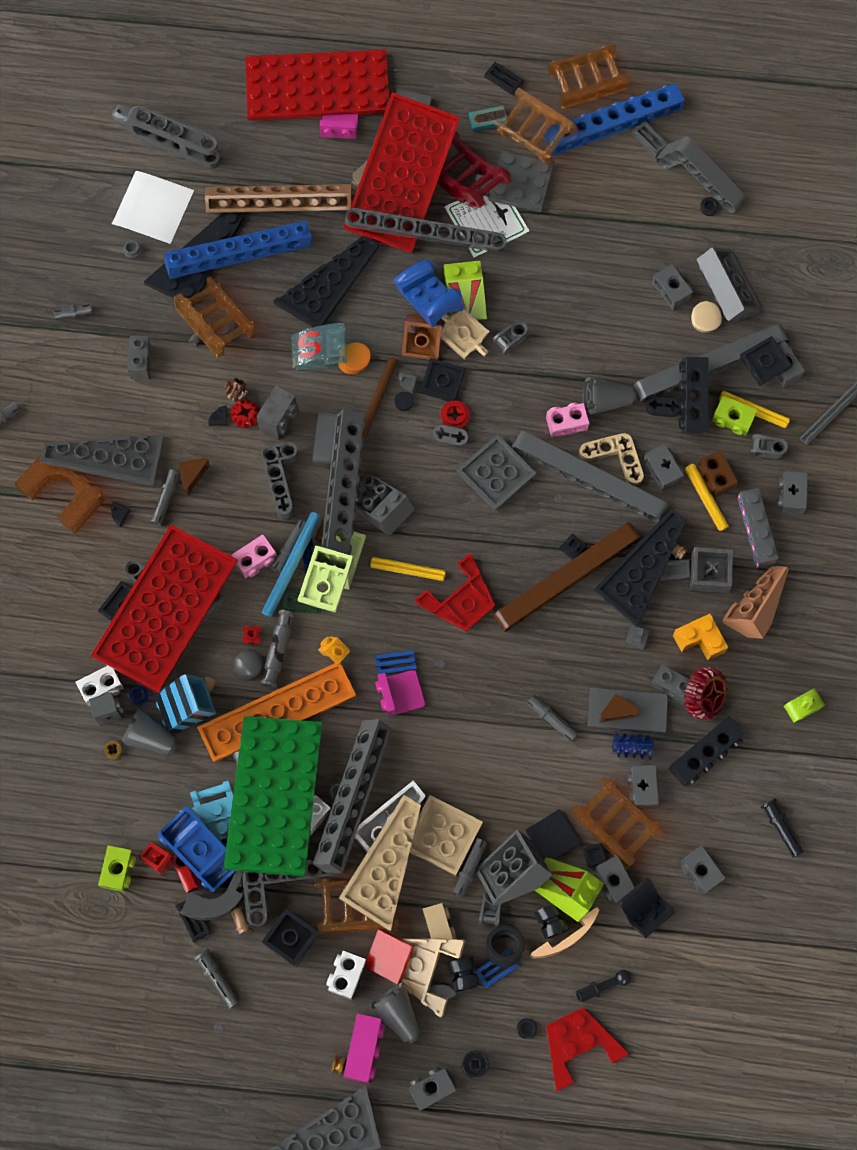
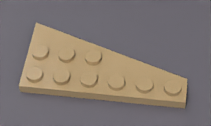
[339,795,421,931]

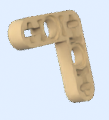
[579,433,644,486]

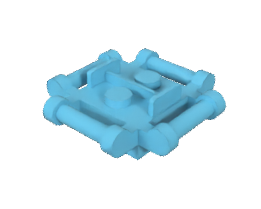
[179,780,233,846]

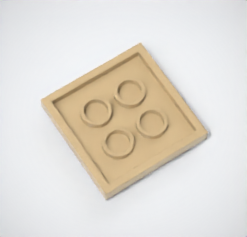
[410,795,483,876]

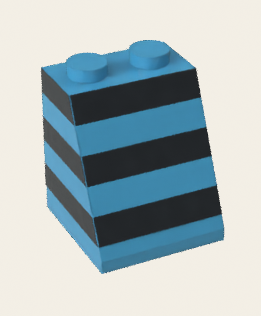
[155,674,216,733]

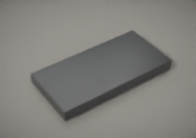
[587,688,668,734]

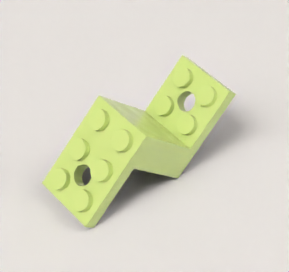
[298,532,366,613]

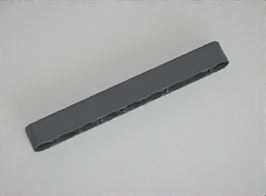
[345,208,507,252]
[633,324,790,403]
[512,431,670,523]

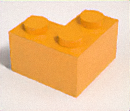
[673,614,728,661]

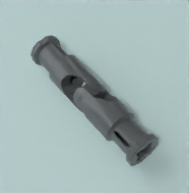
[260,610,296,689]

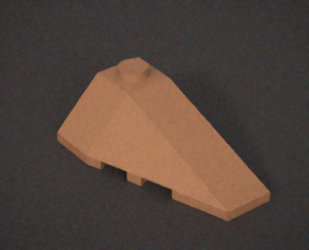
[722,566,789,639]

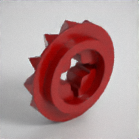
[230,399,260,428]
[440,401,470,428]

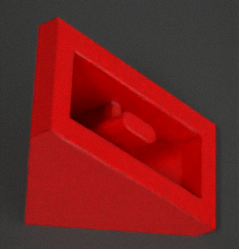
[139,842,173,876]

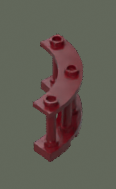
[437,131,513,208]

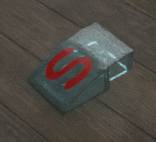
[292,323,347,370]

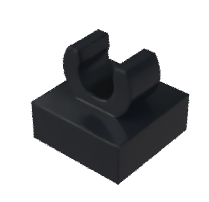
[559,533,587,560]

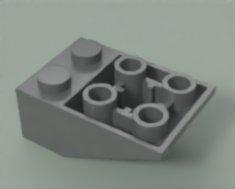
[354,473,415,536]

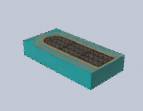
[469,106,508,131]

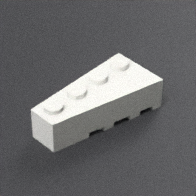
[355,781,425,853]

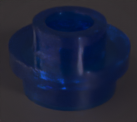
[129,686,148,705]

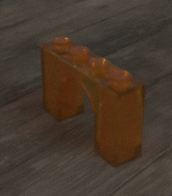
[14,453,105,534]

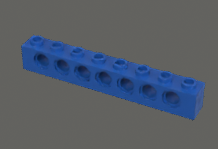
[544,83,685,156]
[164,220,312,279]

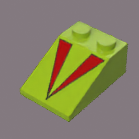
[444,261,487,321]
[535,857,604,922]

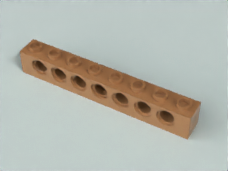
[205,184,352,213]

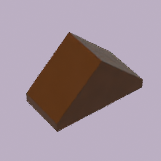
[179,458,210,496]
[599,693,640,723]

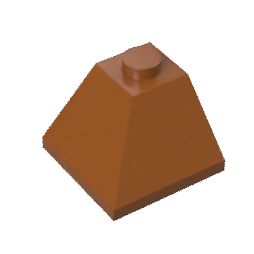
[402,313,442,360]

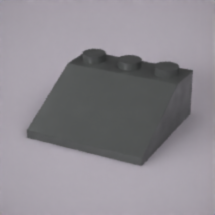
[475,829,552,906]

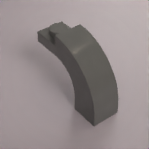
[180,871,243,920]

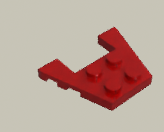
[414,553,495,632]
[546,1007,628,1091]

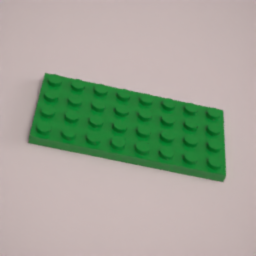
[224,716,323,876]

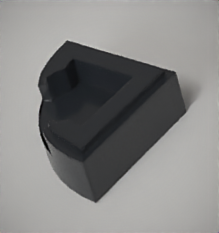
[208,405,228,426]
[111,501,130,527]

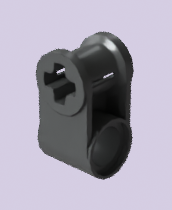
[492,321,528,355]
[750,434,788,460]
[478,891,501,927]

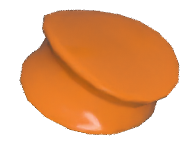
[338,342,371,375]

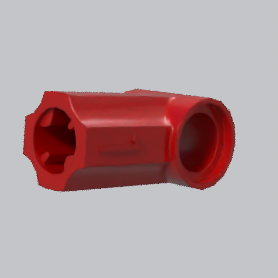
[172,854,202,893]

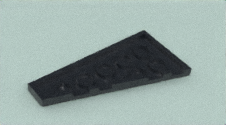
[273,236,380,331]

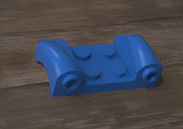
[394,259,464,328]
[157,804,235,893]

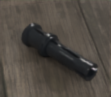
[760,798,804,858]

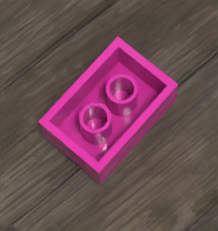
[343,1014,385,1084]

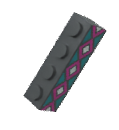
[737,488,778,569]

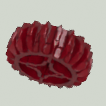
[683,667,729,720]

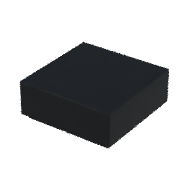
[582,843,607,868]

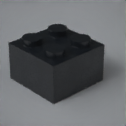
[262,908,320,968]

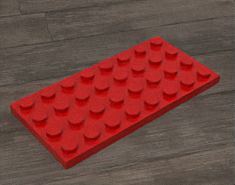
[245,49,389,121]
[343,92,460,254]
[91,525,238,694]

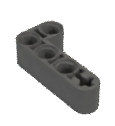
[262,442,298,520]

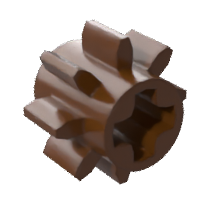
[224,378,248,401]

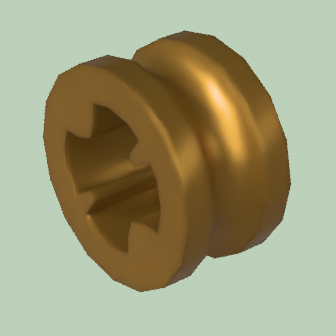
[104,741,123,760]
[331,1055,346,1076]

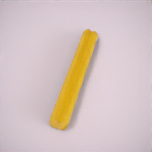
[719,391,790,428]
[685,464,729,531]
[370,557,446,581]

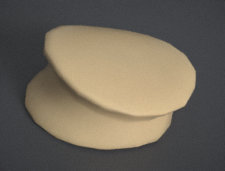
[691,301,722,333]

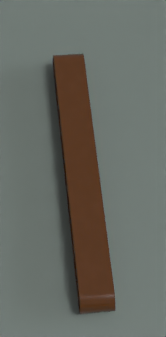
[493,522,641,632]

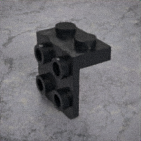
[619,878,675,939]

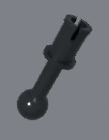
[575,970,631,1002]

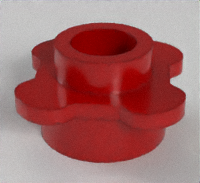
[242,625,261,644]

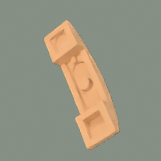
[530,907,599,959]

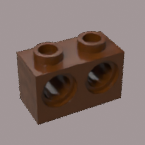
[698,450,738,497]

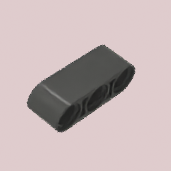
[313,411,338,465]

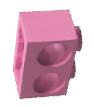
[546,403,589,438]
[231,535,277,579]

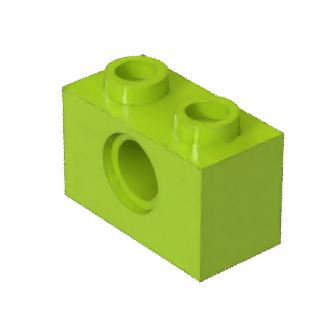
[712,396,757,435]
[98,846,136,892]

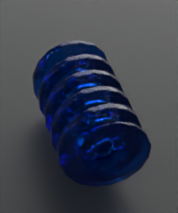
[612,732,654,760]

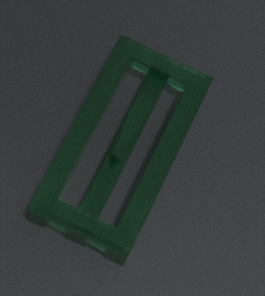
[283,592,322,614]

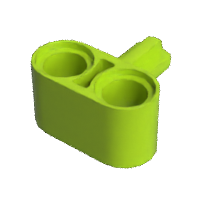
[784,688,825,723]

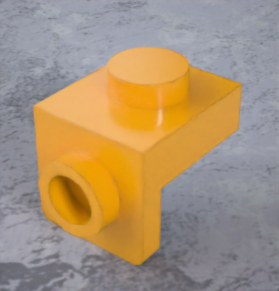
[318,636,350,664]

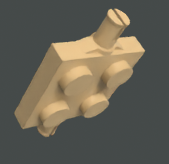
[441,308,489,360]

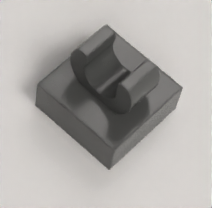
[625,625,649,650]

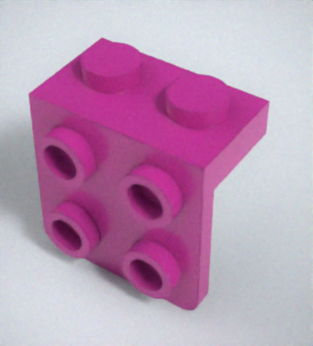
[320,114,358,139]
[375,670,425,717]

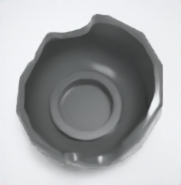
[232,649,264,681]

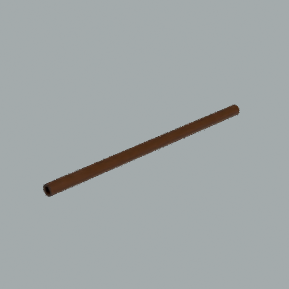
[314,357,398,542]

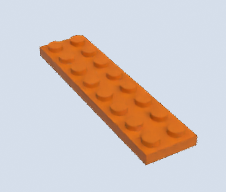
[197,663,356,763]

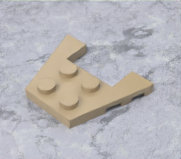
[399,938,466,1017]

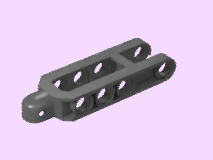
[112,104,221,169]

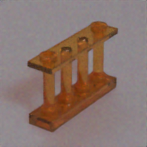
[547,45,630,109]
[493,87,578,165]
[174,276,255,358]
[570,777,662,869]
[316,879,399,934]

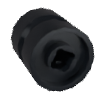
[535,904,569,939]
[448,957,480,992]
[461,1050,489,1079]

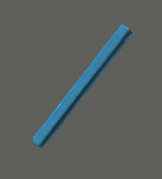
[262,512,321,617]

